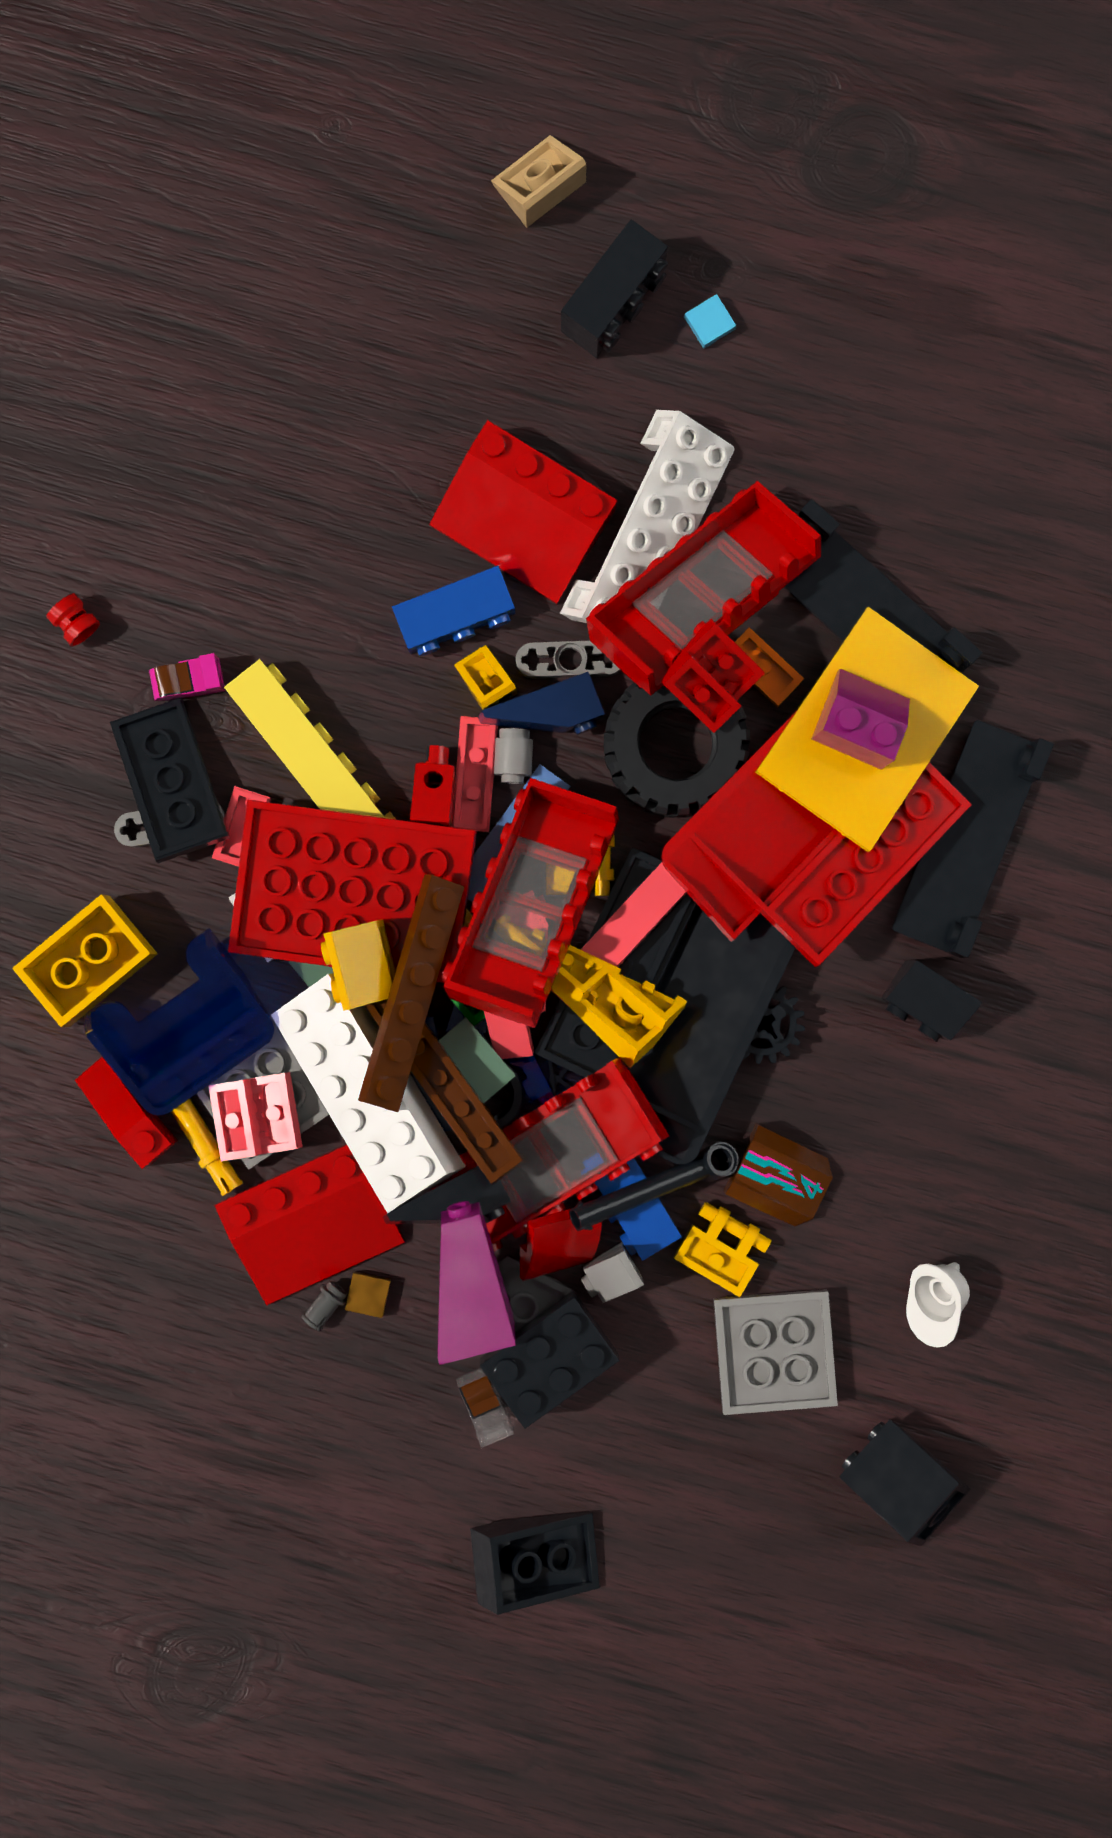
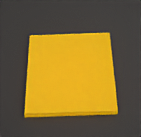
[755,607,979,852]

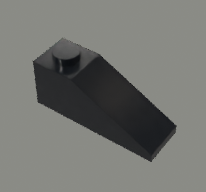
[383,1166,511,1224]

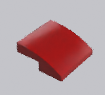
[661,619,765,733]
[520,1208,602,1281]

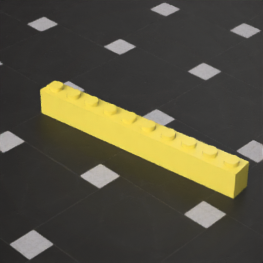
[224,659,491,940]

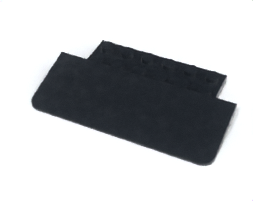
[534,847,795,1164]

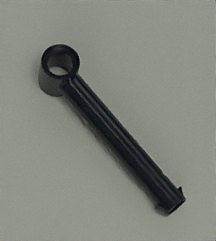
[569,1142,739,1231]

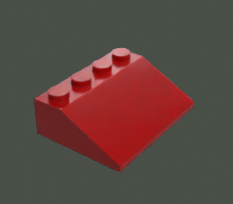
[429,420,618,604]
[214,1144,405,1306]

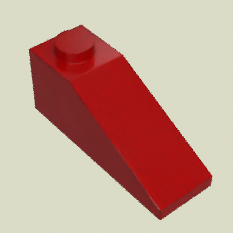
[75,1055,178,1169]

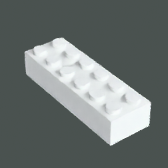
[271,973,465,1213]

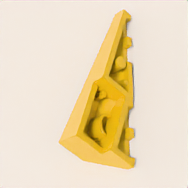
[494,914,687,1068]

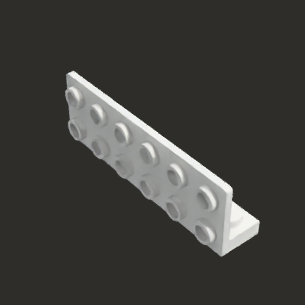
[560,410,734,623]

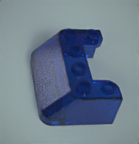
[84,928,274,1115]

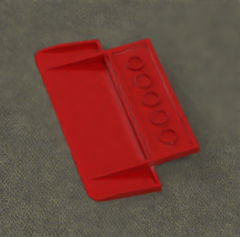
[662,712,972,967]

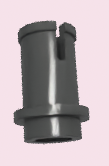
[301,1280,348,1332]

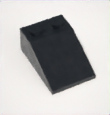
[470,1511,600,1615]

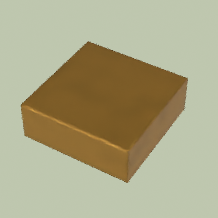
[345,1271,391,1318]

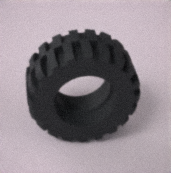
[603,683,751,818]

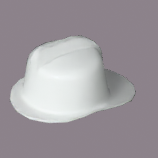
[906,1262,970,1348]

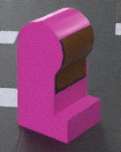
[149,653,226,701]

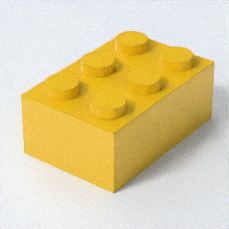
[12,894,158,1028]

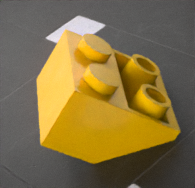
[321,919,396,1011]

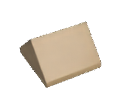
[491,135,586,228]

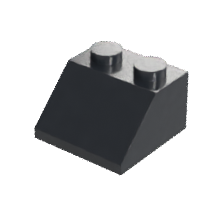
[881,960,982,1042]

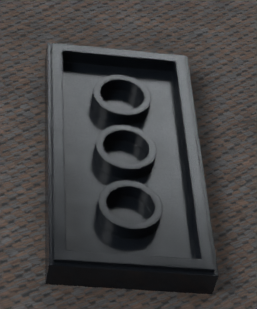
[110,697,230,864]

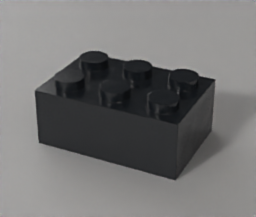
[561,219,669,359]
[479,1290,620,1429]

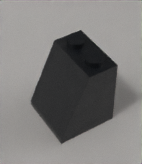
[839,1419,971,1546]

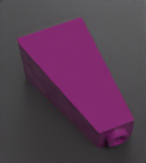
[438,1201,516,1365]

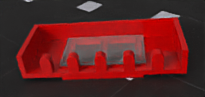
[586,481,821,696]
[442,778,619,1028]
[430,1058,669,1252]

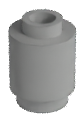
[494,728,533,784]

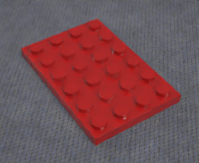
[228,800,477,982]

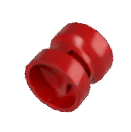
[46,593,100,647]

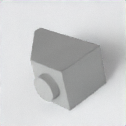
[581,1242,644,1303]

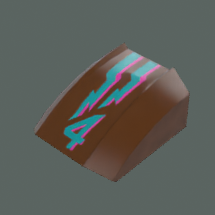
[723,1123,833,1226]

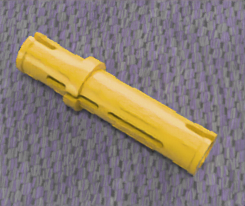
[162,1087,243,1196]

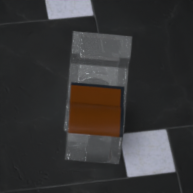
[456,1368,514,1448]

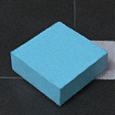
[684,294,736,349]

